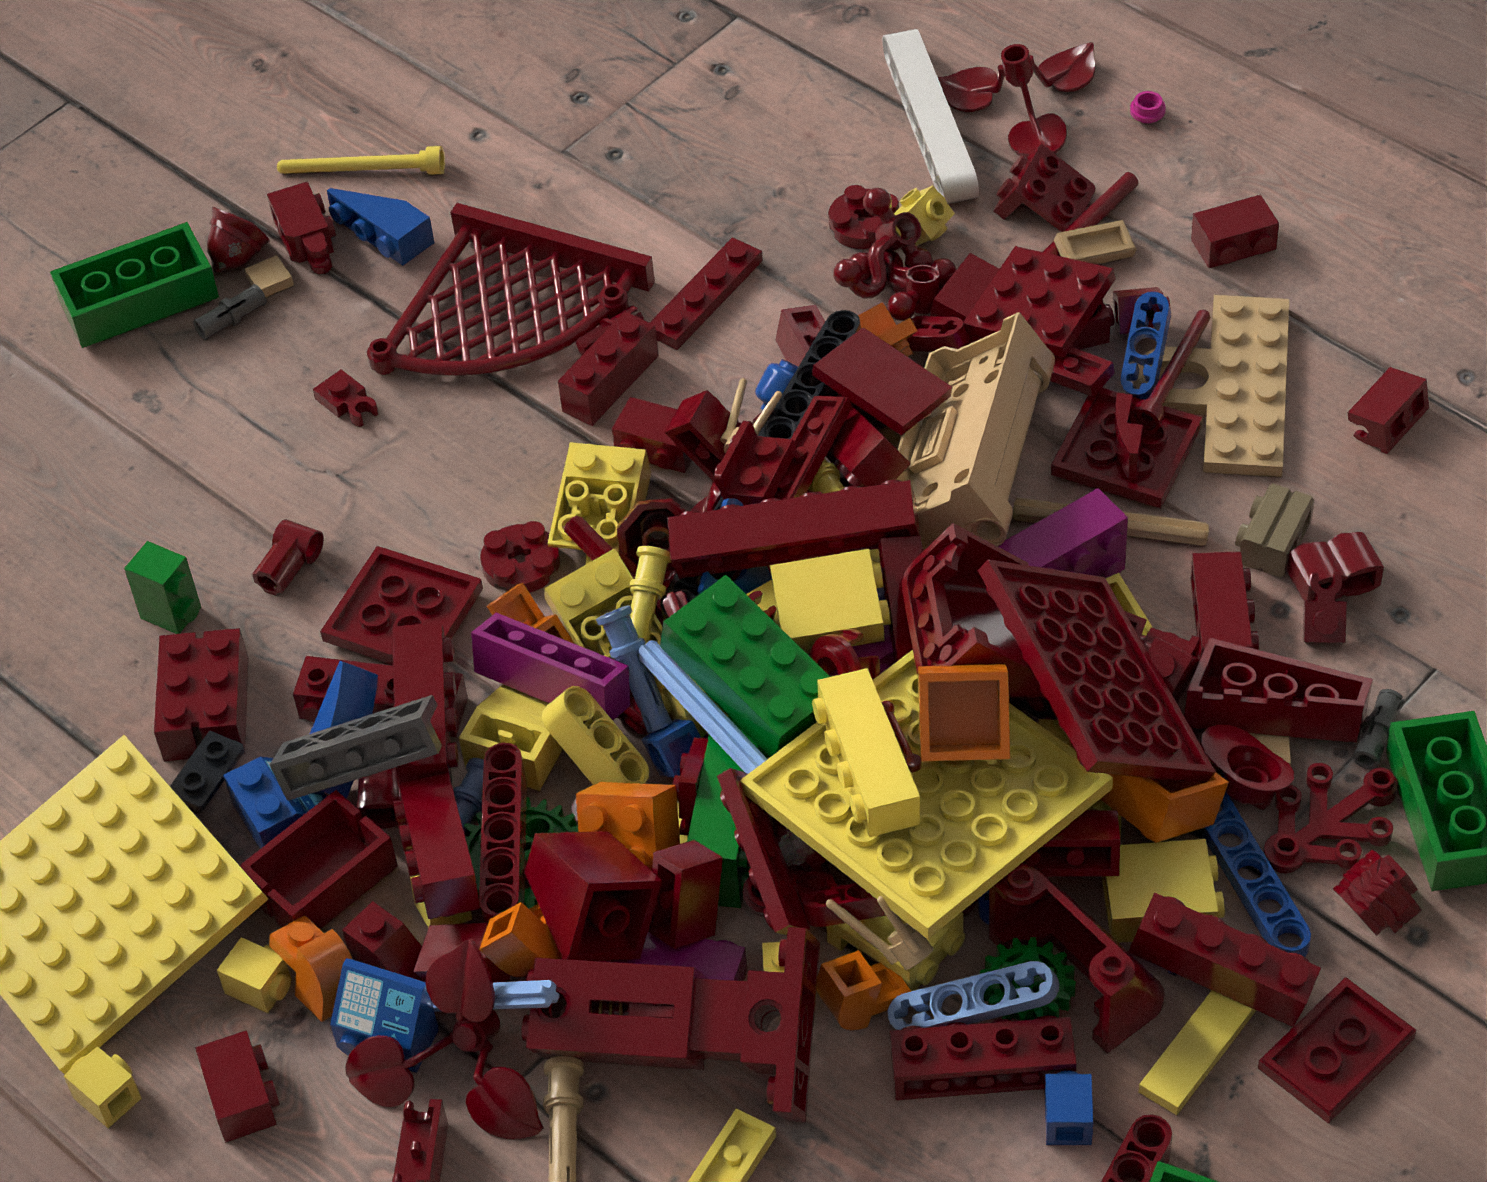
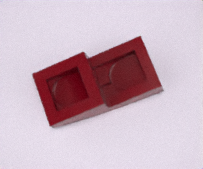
[1114,393,1143,480]

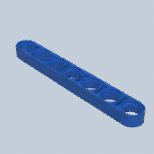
[1198,792,1311,957]

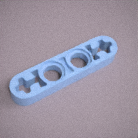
[888,961,1059,1030]

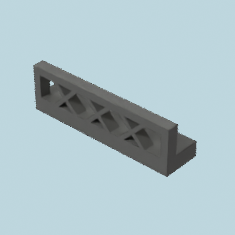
[270,695,442,801]

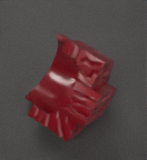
[1333,849,1422,936]

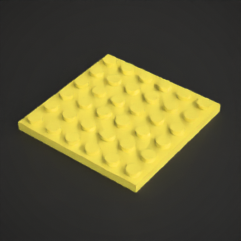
[740,650,1113,939]
[0,735,268,1074]

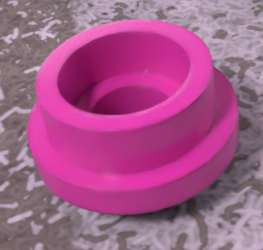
[1130,91,1166,124]

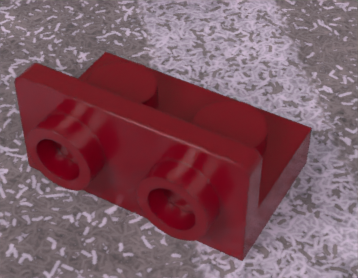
[714,420,797,505]

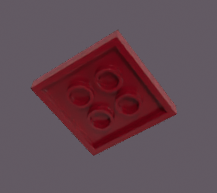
[963,246,1116,358]
[1051,388,1203,509]
[320,546,483,665]

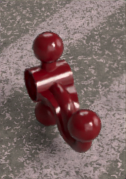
[833,188,933,299]
[850,251,957,321]

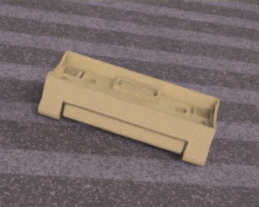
[896,312,1055,551]

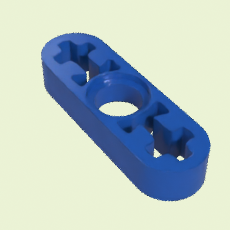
[1121,292,1171,400]

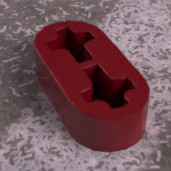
[907,316,968,352]

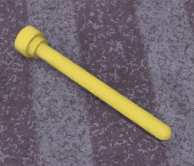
[277,146,445,175]

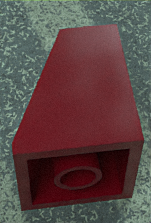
[524,831,662,961]

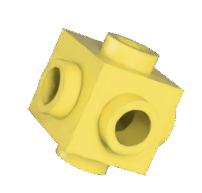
[894,185,955,246]

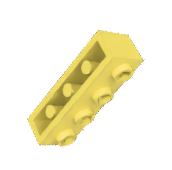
[812,668,920,837]

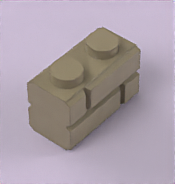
[1235,483,1315,578]

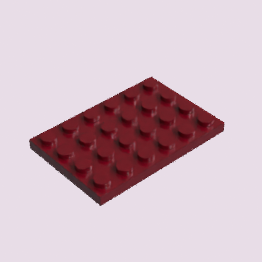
[978,559,1216,783]

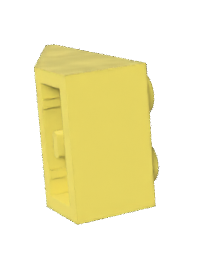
[547,442,651,554]
[544,548,663,659]
[459,684,563,791]

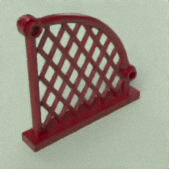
[367,203,655,376]

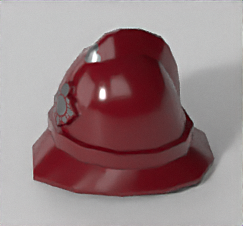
[207,207,270,273]

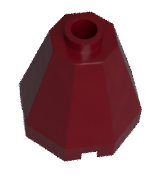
[617,498,686,581]

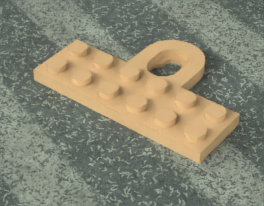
[1132,295,1289,477]

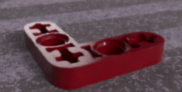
[787,856,886,927]

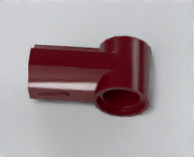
[252,519,324,596]

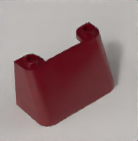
[902,523,1042,699]
[989,864,1165,1054]

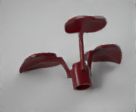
[938,42,1095,157]
[345,938,544,1139]

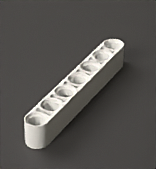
[882,29,979,204]

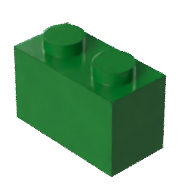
[124,541,202,634]

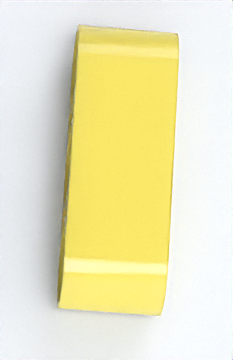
[542,686,650,785]

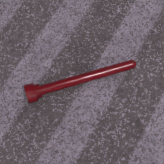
[1130,309,1211,434]

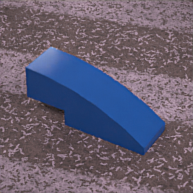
[310,660,378,799]

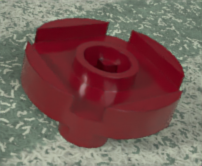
[828,185,899,249]
[480,521,560,593]

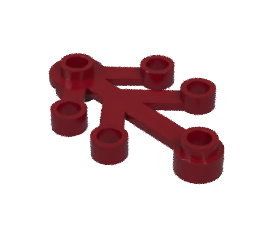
[1264,763,1398,874]

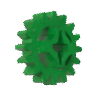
[979,937,1076,1021]

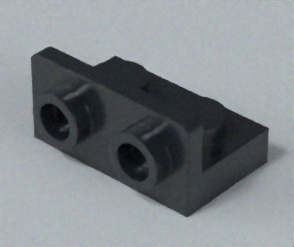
[170,731,245,815]

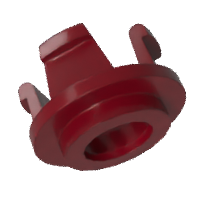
[810,629,880,679]

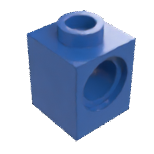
[641,719,701,777]
[1045,1071,1093,1145]

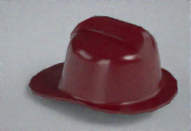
[1201,724,1294,810]

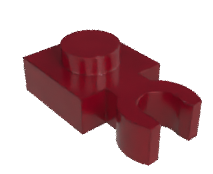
[313,369,379,427]
[1303,572,1347,643]

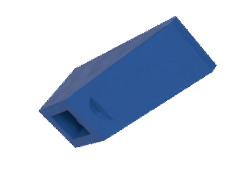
[327,188,435,266]

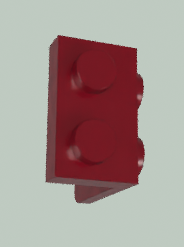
[993,144,1096,232]

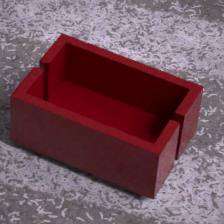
[154,628,249,762]
[239,790,398,929]

